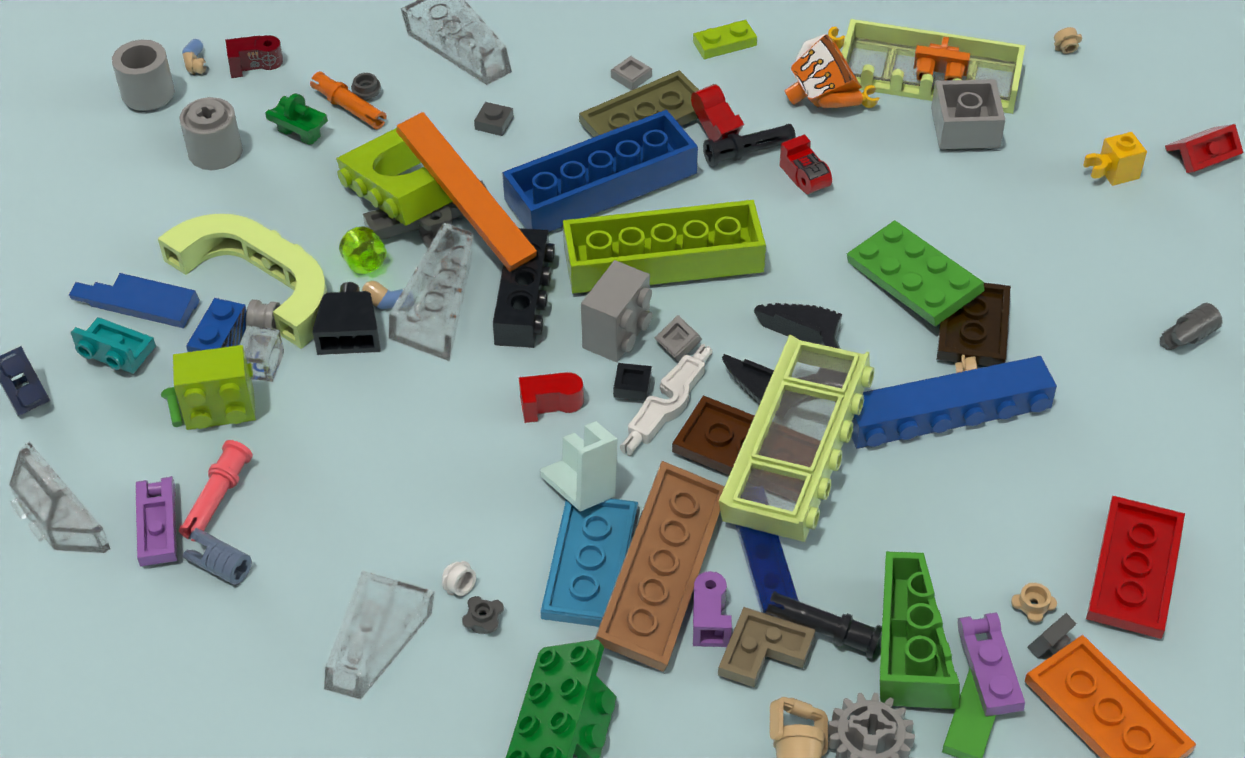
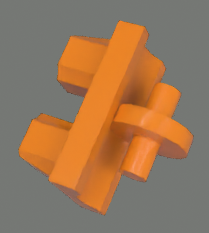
[914,37,970,81]

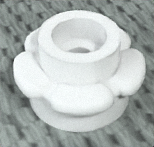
[442,561,476,596]

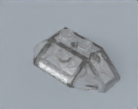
[9,441,110,553]

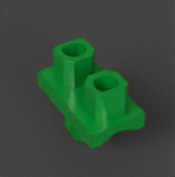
[265,93,328,145]

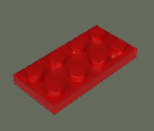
[1086,495,1185,639]

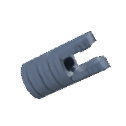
[183,528,252,585]

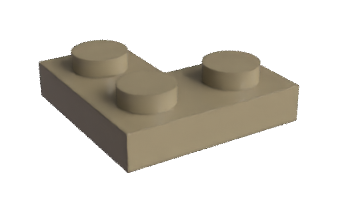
[718,607,816,687]

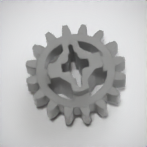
[828,693,915,758]

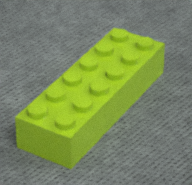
[563,200,766,294]

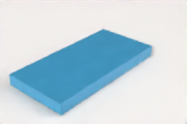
[540,498,638,627]

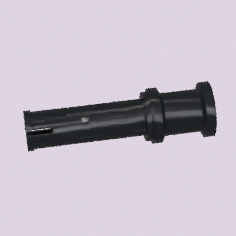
[703,124,796,167]
[766,591,882,659]

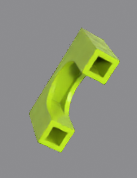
[336,128,453,226]

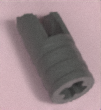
[1159,303,1223,350]

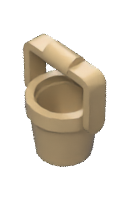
[770,697,828,758]

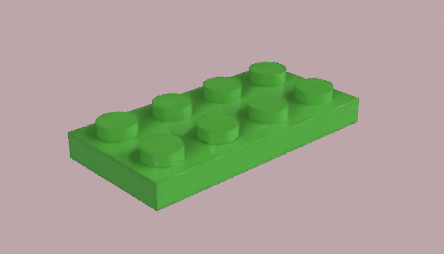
[846,220,984,326]

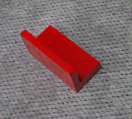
[1165,124,1244,173]

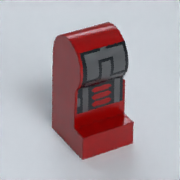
[779,134,832,195]

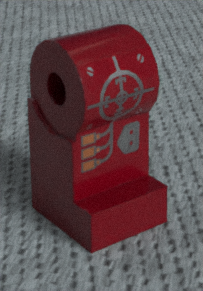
[225,35,283,78]

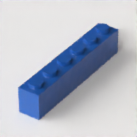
[851,356,1057,449]

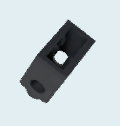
[313,282,381,355]

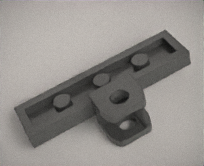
[363,180,487,251]

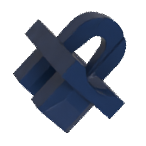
[0,346,50,416]

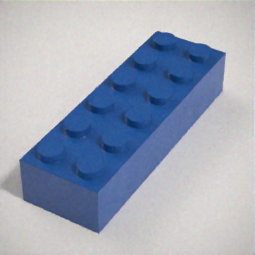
[502,110,698,232]

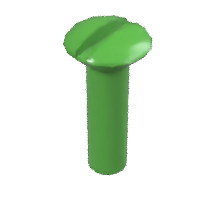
[161,387,183,427]

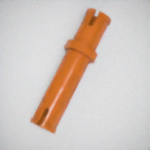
[310,71,387,130]

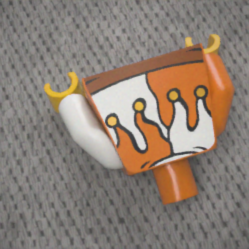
[784,26,880,108]

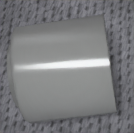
[112,39,175,111]
[179,97,243,170]

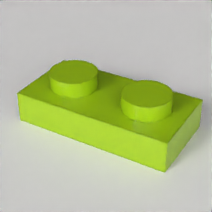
[693,20,757,60]

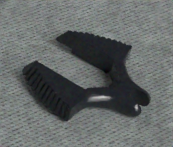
[722,303,848,421]

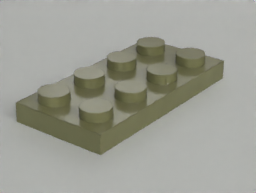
[579,70,699,137]

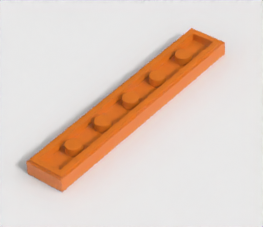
[396,112,537,272]

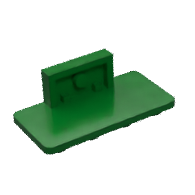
[506,639,617,758]

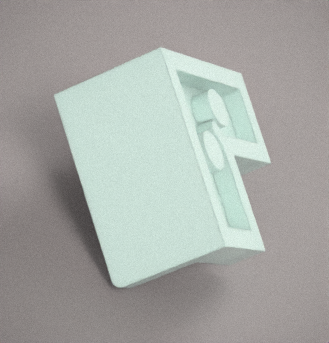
[540,421,618,511]

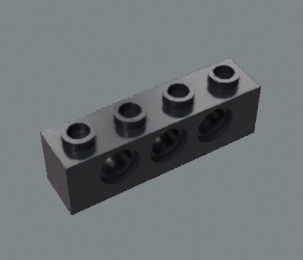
[493,228,555,348]

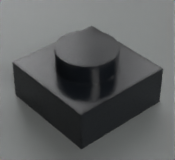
[613,363,652,400]

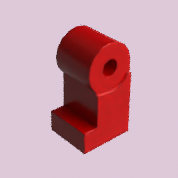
[691,84,745,141]
[519,372,584,423]

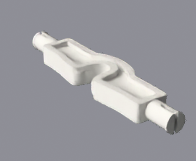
[620,344,713,456]

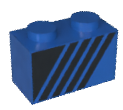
[186,298,251,352]

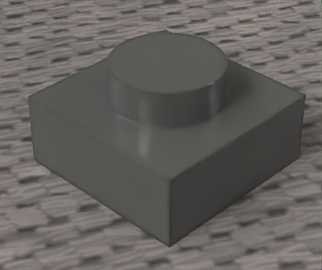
[474,102,514,136]
[1027,613,1077,658]

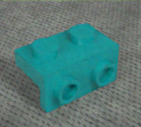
[70,317,156,374]

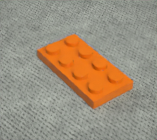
[1024,634,1196,758]

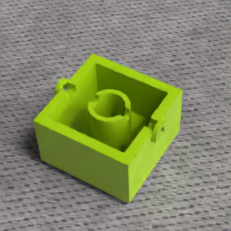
[173,345,256,430]

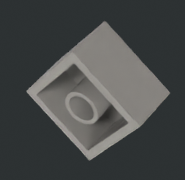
[931,79,1005,149]
[581,260,652,363]

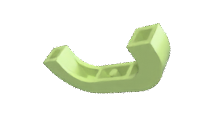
[158,214,327,349]

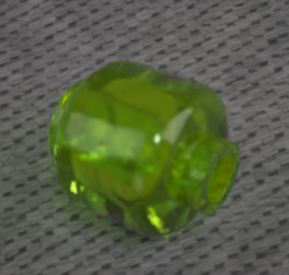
[339,226,387,274]

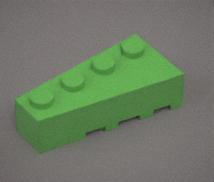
[879,551,960,709]

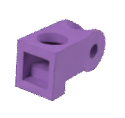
[693,571,732,647]

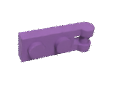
[136,476,177,566]
[957,612,1025,717]

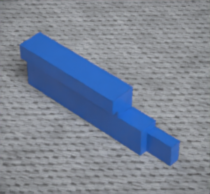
[69,273,200,328]

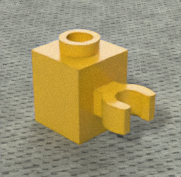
[1083,132,1147,186]

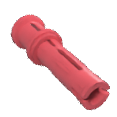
[179,440,253,541]

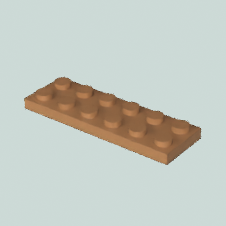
[594,461,725,672]

